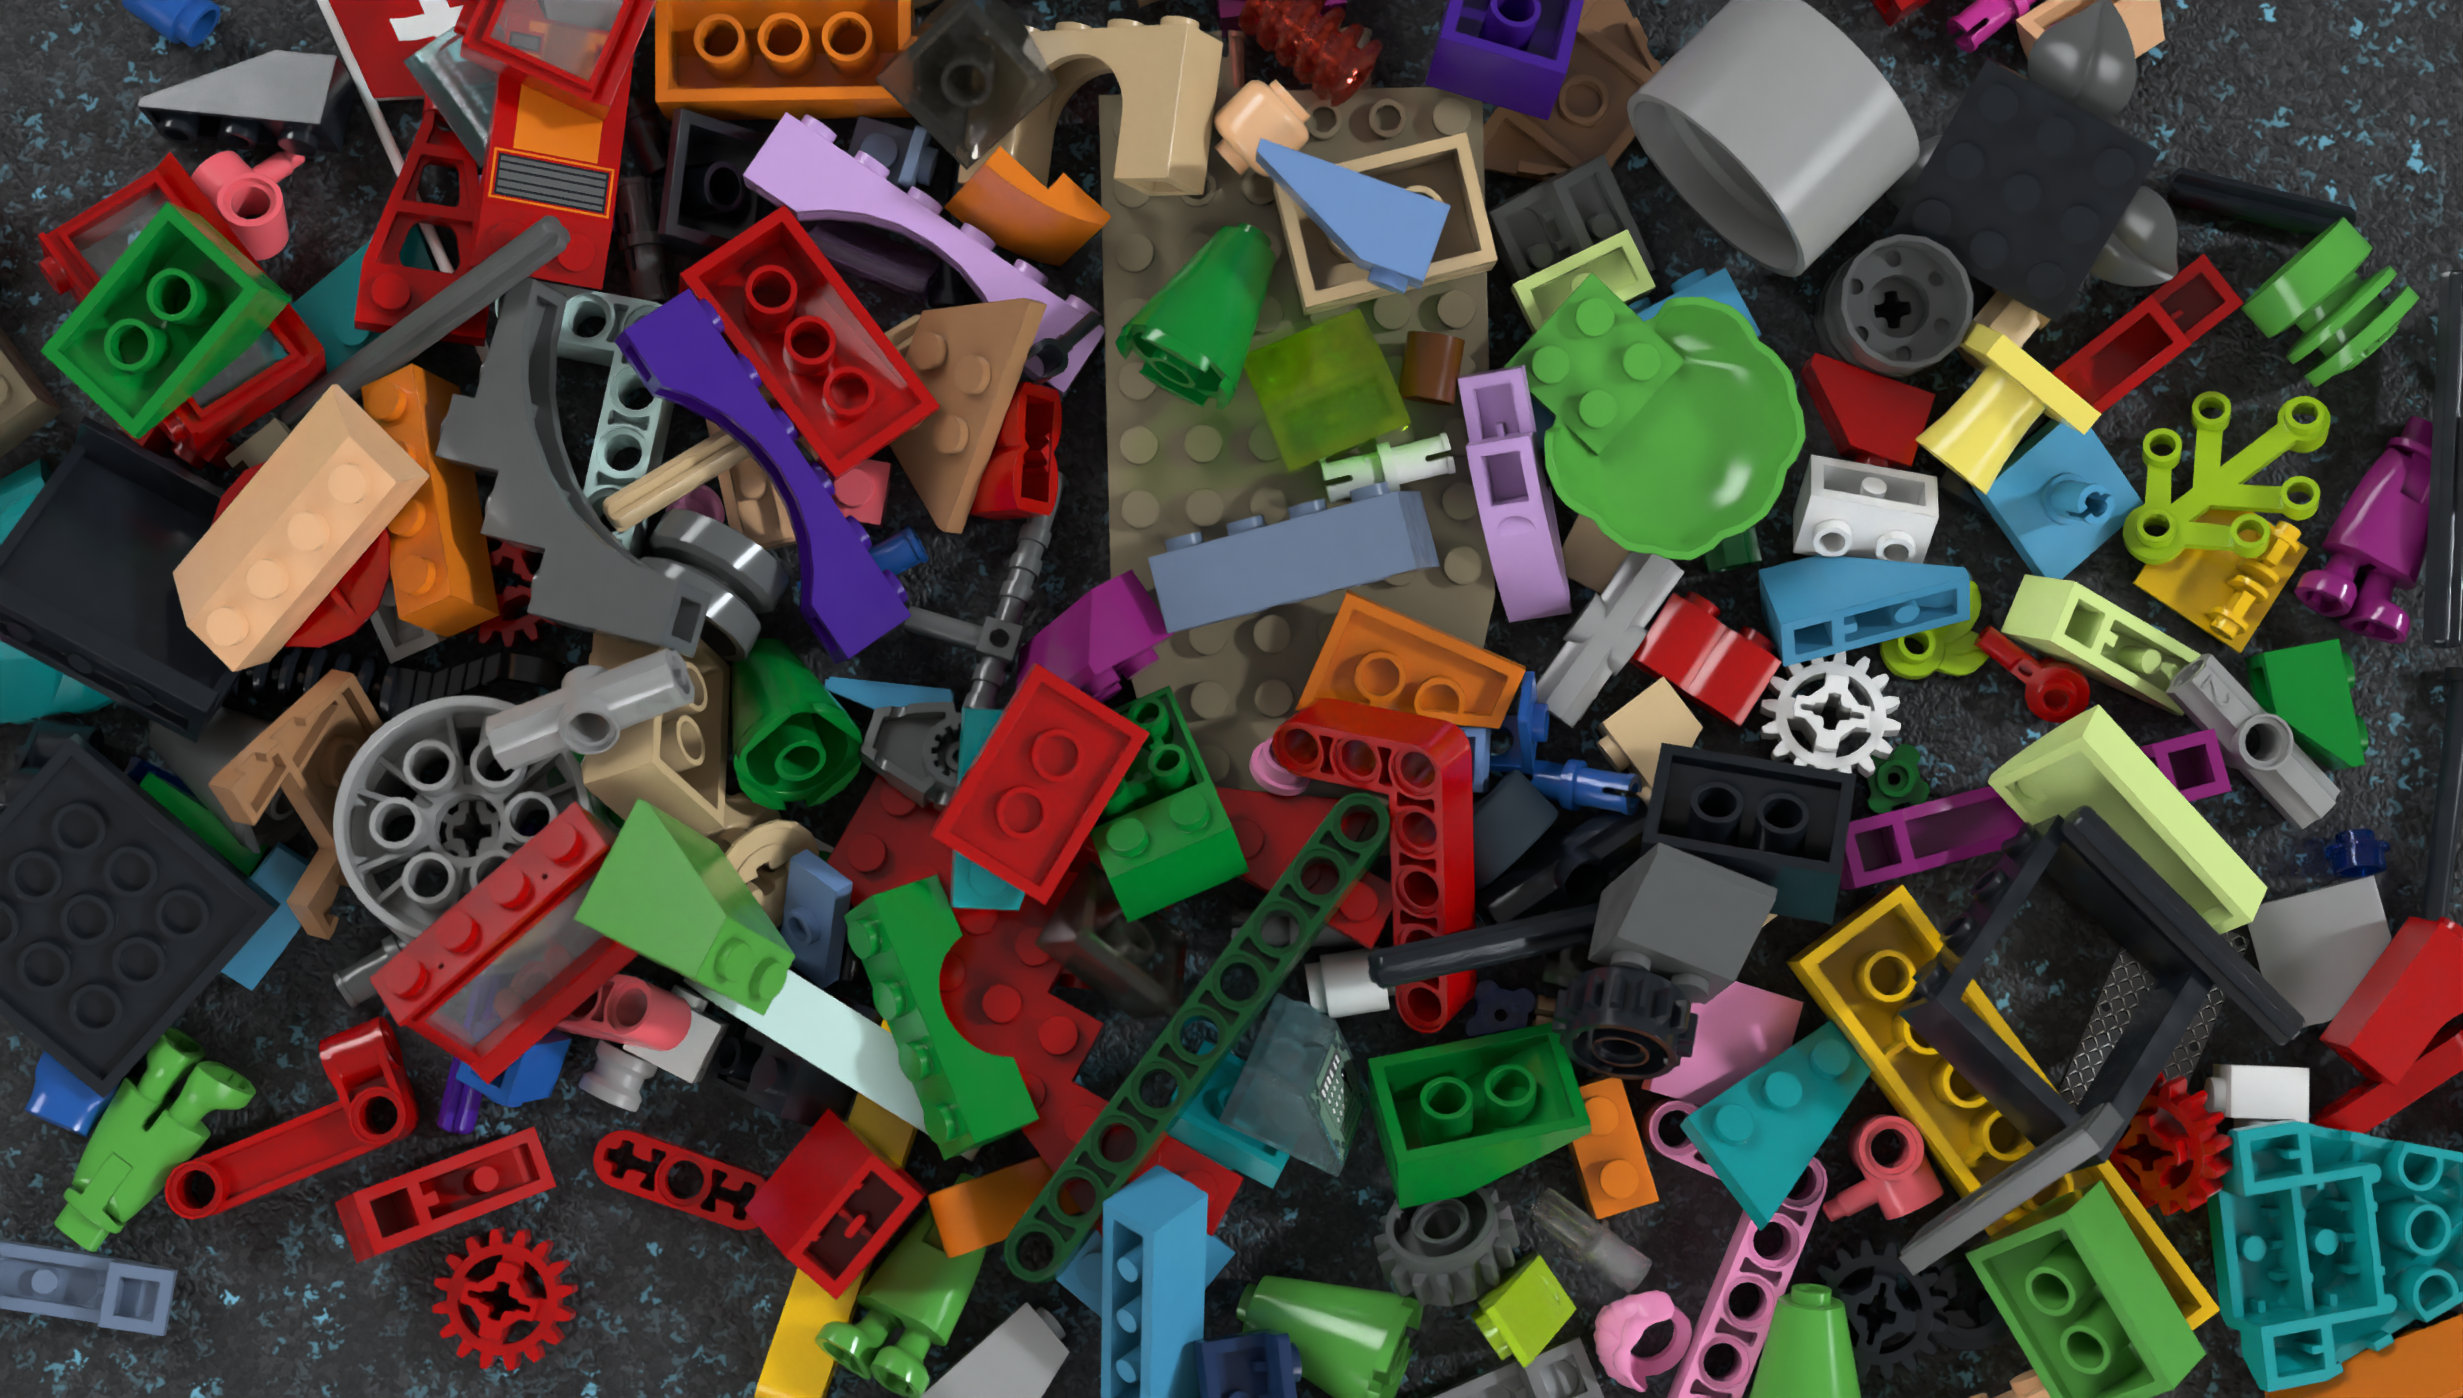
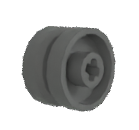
[640,508,789,662]

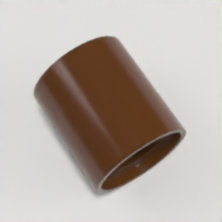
[1397,331,1465,406]

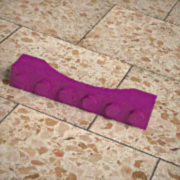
[1840,728,2232,890]

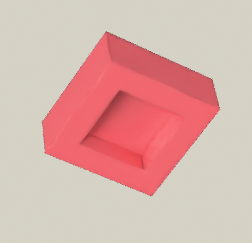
[825,459,893,528]

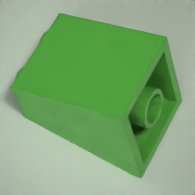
[574,798,795,1016]

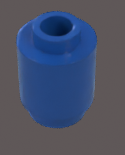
[122,0,221,47]

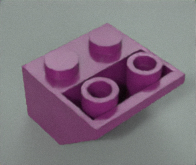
[1016,569,1175,703]

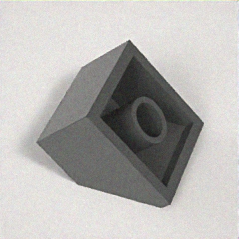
[1588,842,1777,1004]

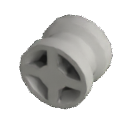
[578,1039,658,1112]

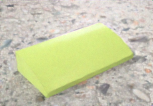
[1988,704,2268,935]

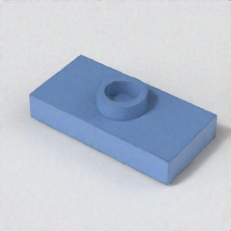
[781,849,853,989]

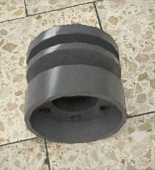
[1814,234,1974,380]

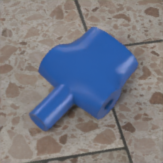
[24,1051,129,1138]

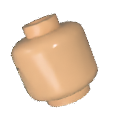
[1214,79,1311,177]

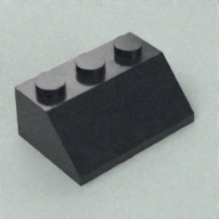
[1640,743,1857,924]

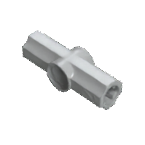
[1536,551,1684,728]
[485,648,694,771]
[2165,653,2340,829]

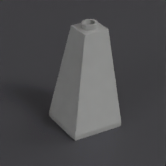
[921,1302,1069,1398]

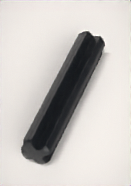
[2167,168,2356,237]

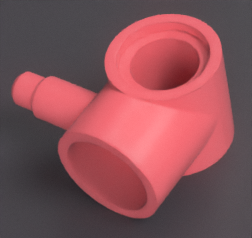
[191,150,305,261]
[1822,1114,1944,1222]

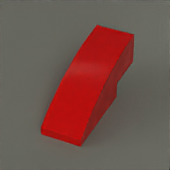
[2051,254,2244,414]

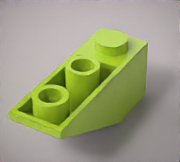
[1470,1250,1577,1368]

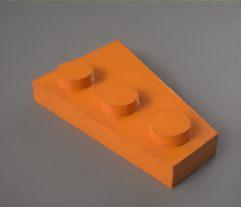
[1295,589,1526,729]

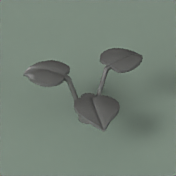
[1886,0,2178,287]

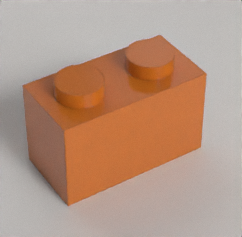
[1567,1075,1659,1220]

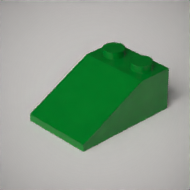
[40,202,292,439]
[1368,1022,1591,1209]

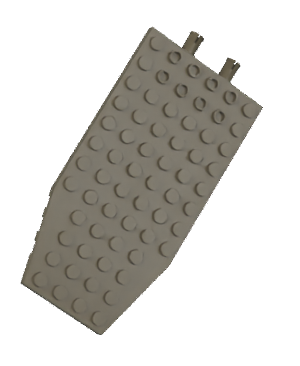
[1099,27,1495,856]

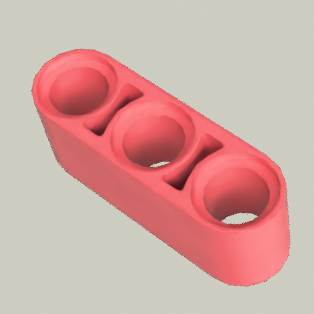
[508,959,692,1051]

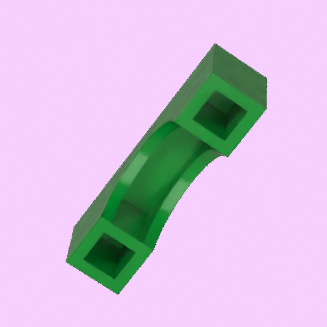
[843,875,1039,1160]

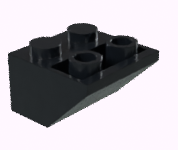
[708,980,883,1127]

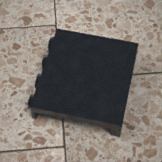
[0,416,245,743]

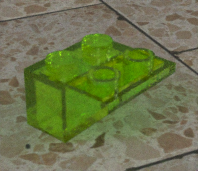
[1243,308,1411,477]

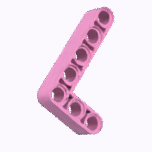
[1641,1098,1828,1398]

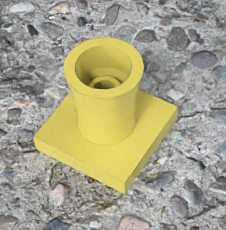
[1915,320,2101,496]

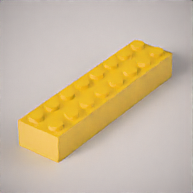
[1786,884,2220,1331]

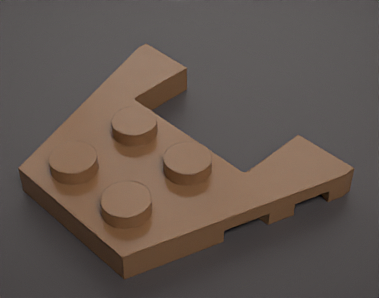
[208,669,384,940]

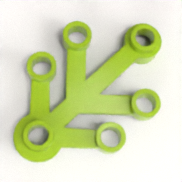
[2123,391,2331,565]

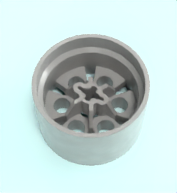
[1627,0,1920,277]
[333,696,611,973]

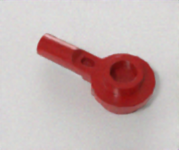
[1974,625,2090,723]

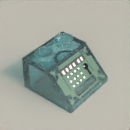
[1218,993,1369,1177]

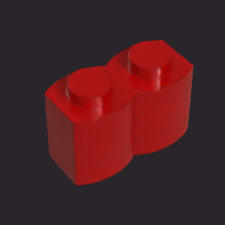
[969,382,1062,521]
[1629,591,1782,730]

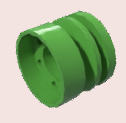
[2240,216,2420,388]

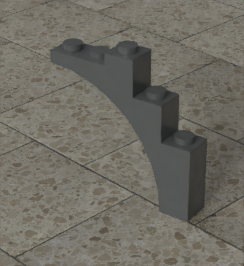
[435,277,712,658]

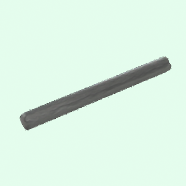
[280,216,571,431]

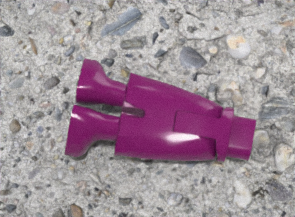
[2294,416,2433,644]

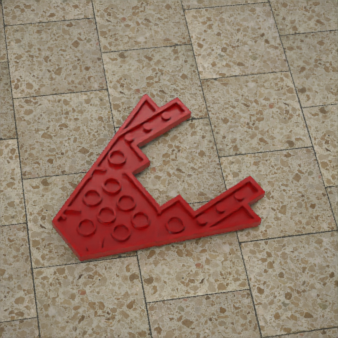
[826,774,1393,1238]

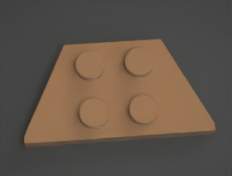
[1483,0,1662,181]
[889,298,1047,534]

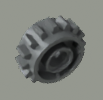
[1374,1186,1520,1307]

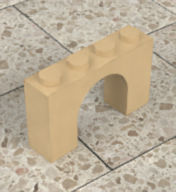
[958,16,1223,196]

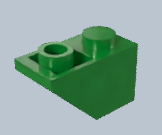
[2245,639,2369,771]

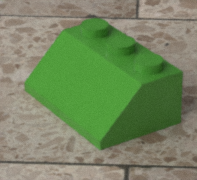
[1965,1180,2206,1398]

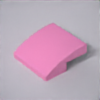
[1642,981,1804,1106]

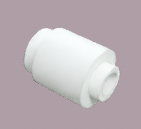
[1305,946,1395,1019]

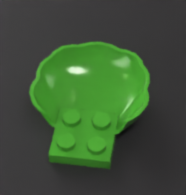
[1502,273,1806,560]

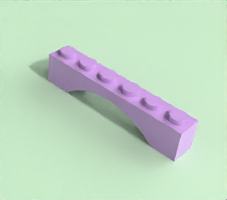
[743,112,1105,399]

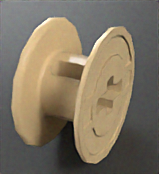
[701,792,819,928]

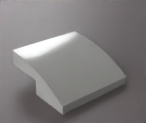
[2248,875,2392,1027]

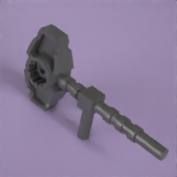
[861,471,1067,812]

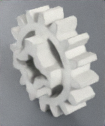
[1759,651,1901,778]

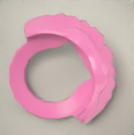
[1594,1290,1692,1392]

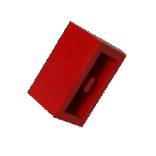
[744,1108,930,1300]

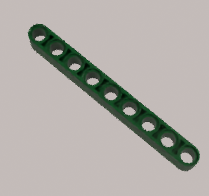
[1004,793,1389,1283]

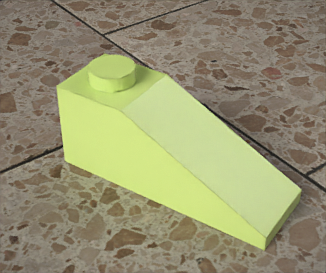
[2001,574,2201,716]

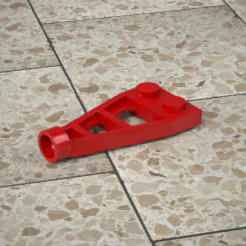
[354,85,490,347]

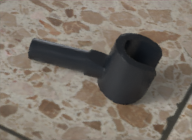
[1026,311,1101,385]

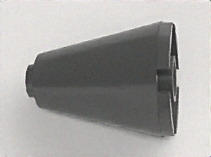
[148,706,305,853]

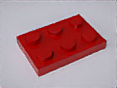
[929,663,1150,905]

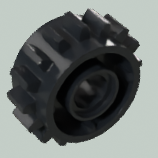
[1552,966,1699,1080]

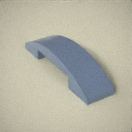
[0,1240,178,1336]

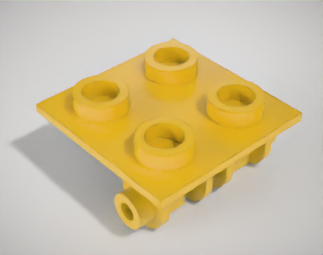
[2132,509,2309,654]

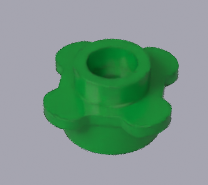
[1858,744,1930,814]

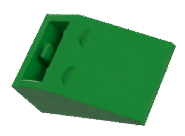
[1089,685,1249,923]

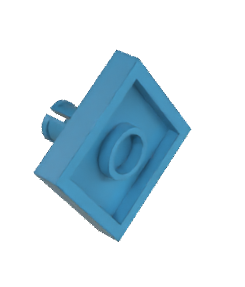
[1972,419,2144,579]

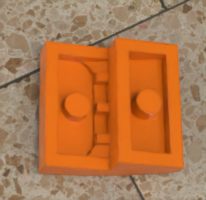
[944,146,1112,267]

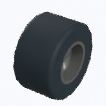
[1473,770,1558,891]

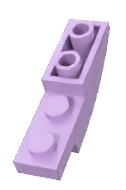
[1458,364,1573,622]

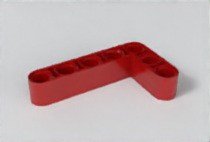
[1272,698,1477,1033]

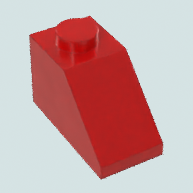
[1800,353,1936,471]

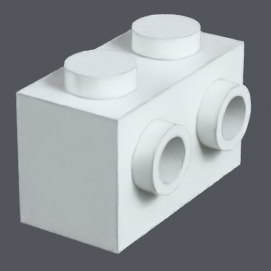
[1793,454,1939,564]

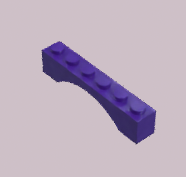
[615,288,912,664]

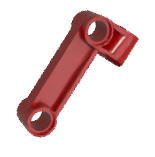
[164,1015,421,1220]

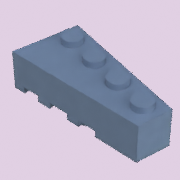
[1148,482,1440,634]

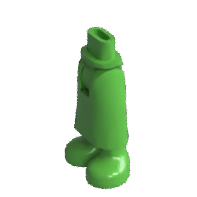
[54,1026,256,1252]
[815,1173,987,1398]

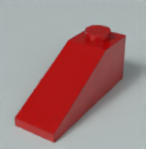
[335,1126,557,1263]

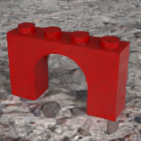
[2319,916,2463,1087]

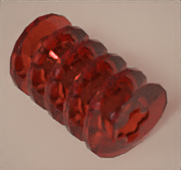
[1238,0,1383,107]

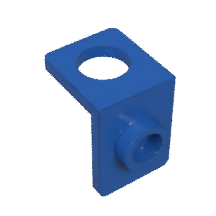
[1466,671,1549,773]

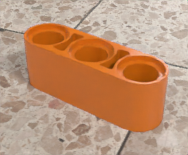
[927,1155,1082,1258]

